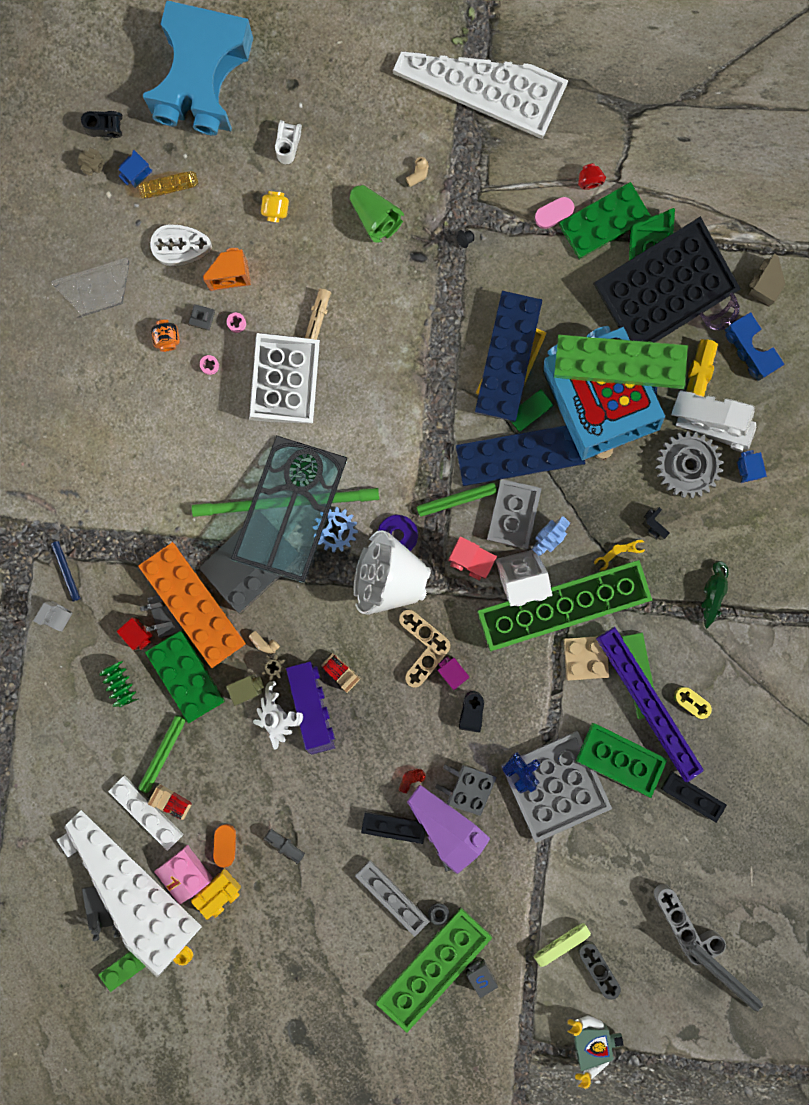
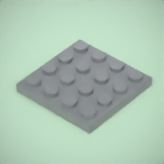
[501,731,612,843]

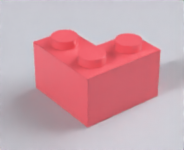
[448,536,497,581]

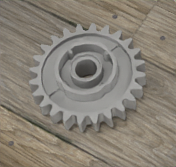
[655,431,724,499]

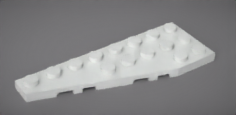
[393,52,568,139]
[65,810,202,977]

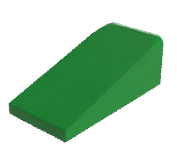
[511,389,553,432]

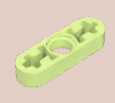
[534,923,591,967]

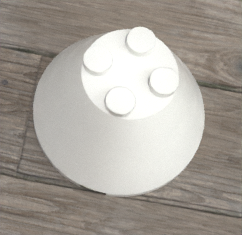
[354,530,431,615]

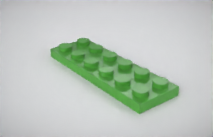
[554,335,688,389]
[376,907,492,1033]

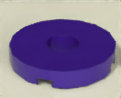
[378,515,418,552]

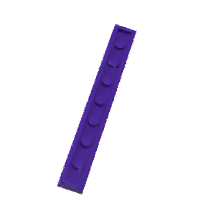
[596,627,704,782]

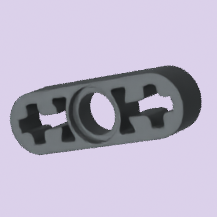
[578,941,621,1000]

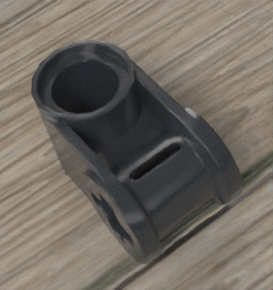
[81,111,123,138]
[459,691,484,733]

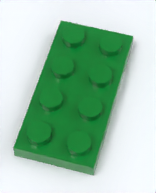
[559,182,651,260]
[145,630,225,724]
[575,723,667,798]

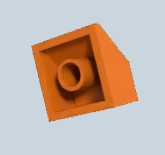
[203,248,251,291]

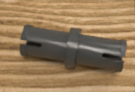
[263,828,305,864]

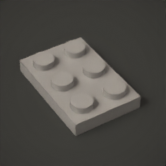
[487,479,542,549]

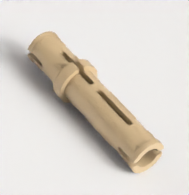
[305,288,331,340]

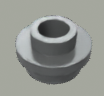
[428,903,449,925]

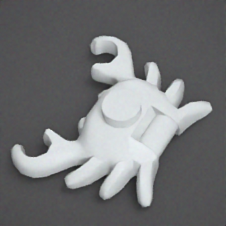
[253,681,303,750]

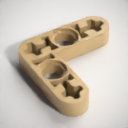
[399,610,450,688]

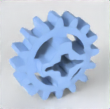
[313,507,358,553]
[532,516,570,556]

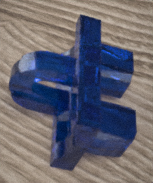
[502,752,540,794]

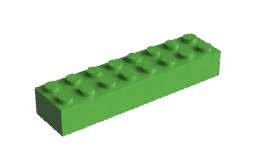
[477,560,652,651]

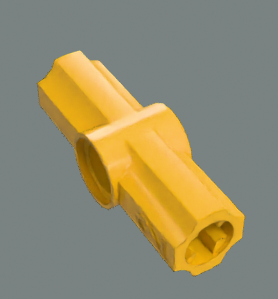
[686,339,718,397]

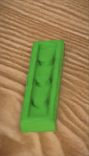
[621,633,654,719]

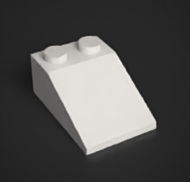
[495,550,552,606]

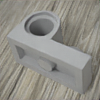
[33,601,73,632]

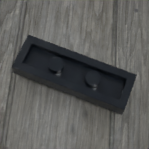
[661,771,727,823]
[361,811,426,844]

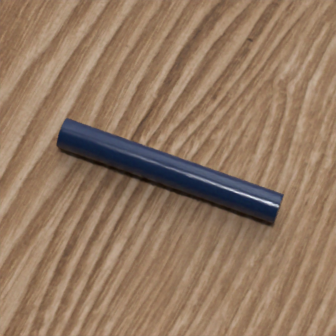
[51,541,81,602]

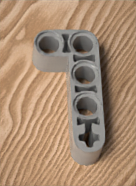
[654,884,726,965]

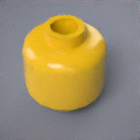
[261,191,289,223]

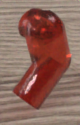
[398,768,426,794]

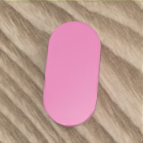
[535,197,574,229]

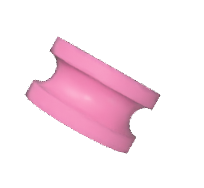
[226,312,246,333]
[200,355,219,375]

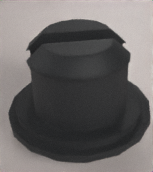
[457,230,475,248]

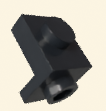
[642,507,670,540]

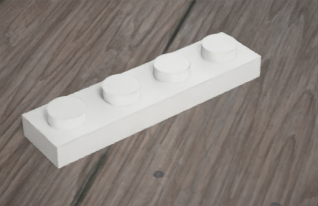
[108,776,184,851]

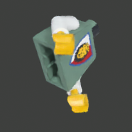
[567,1015,624,1089]

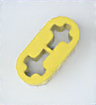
[674,687,712,719]

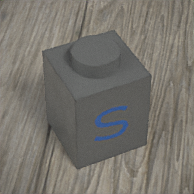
[466,959,498,998]

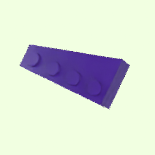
[286,662,335,755]

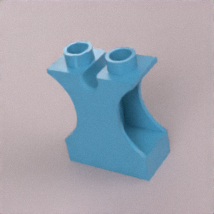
[143,0,253,136]

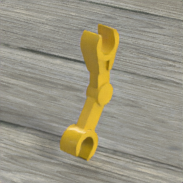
[594,540,645,571]

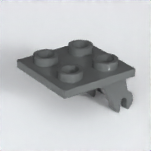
[140,595,184,638]
[435,764,497,816]
[82,886,120,941]

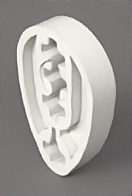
[150,225,212,266]

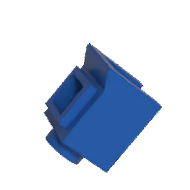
[118,150,152,188]
[737,450,767,483]

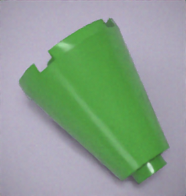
[350,185,404,243]

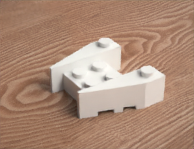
[671,390,757,452]

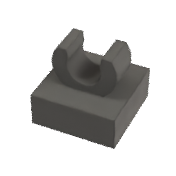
[189,304,215,331]

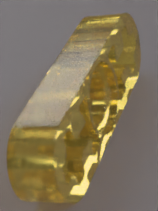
[138,171,199,198]

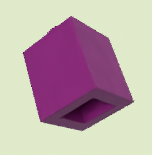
[437,656,470,690]

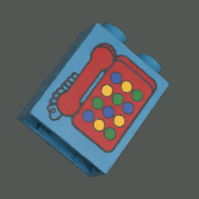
[543,326,665,461]

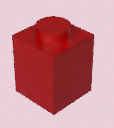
[116,617,153,650]

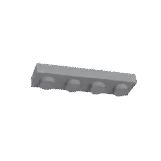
[355,860,430,937]

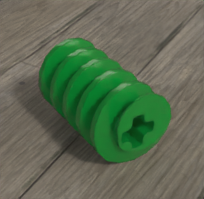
[99,661,139,707]

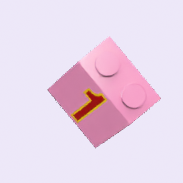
[154,845,213,905]

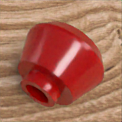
[578,164,606,190]

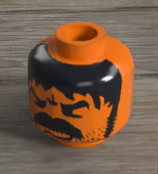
[151,320,180,352]

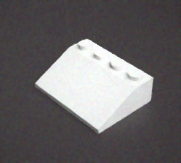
[249,333,320,423]

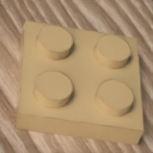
[563,636,609,681]

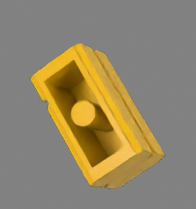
[191,868,241,920]

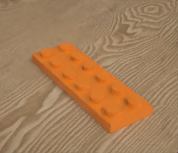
[138,542,246,668]

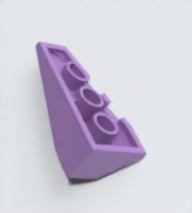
[407,785,490,874]

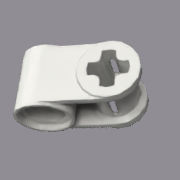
[275,120,302,164]

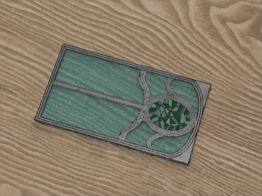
[231,435,348,583]

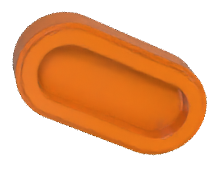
[213,824,236,868]

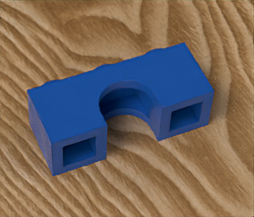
[725,312,785,381]

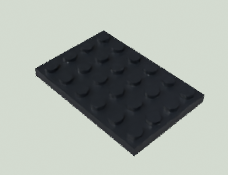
[593,216,741,343]

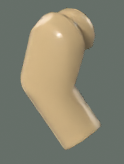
[405,157,429,187]
[248,631,280,654]

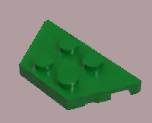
[629,208,675,260]

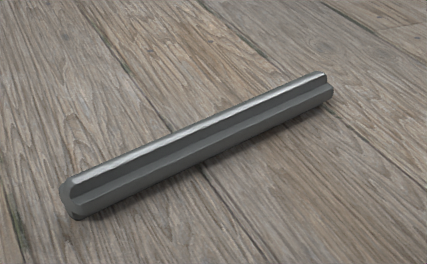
[688,942,763,1012]

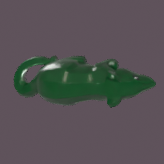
[701,561,729,629]

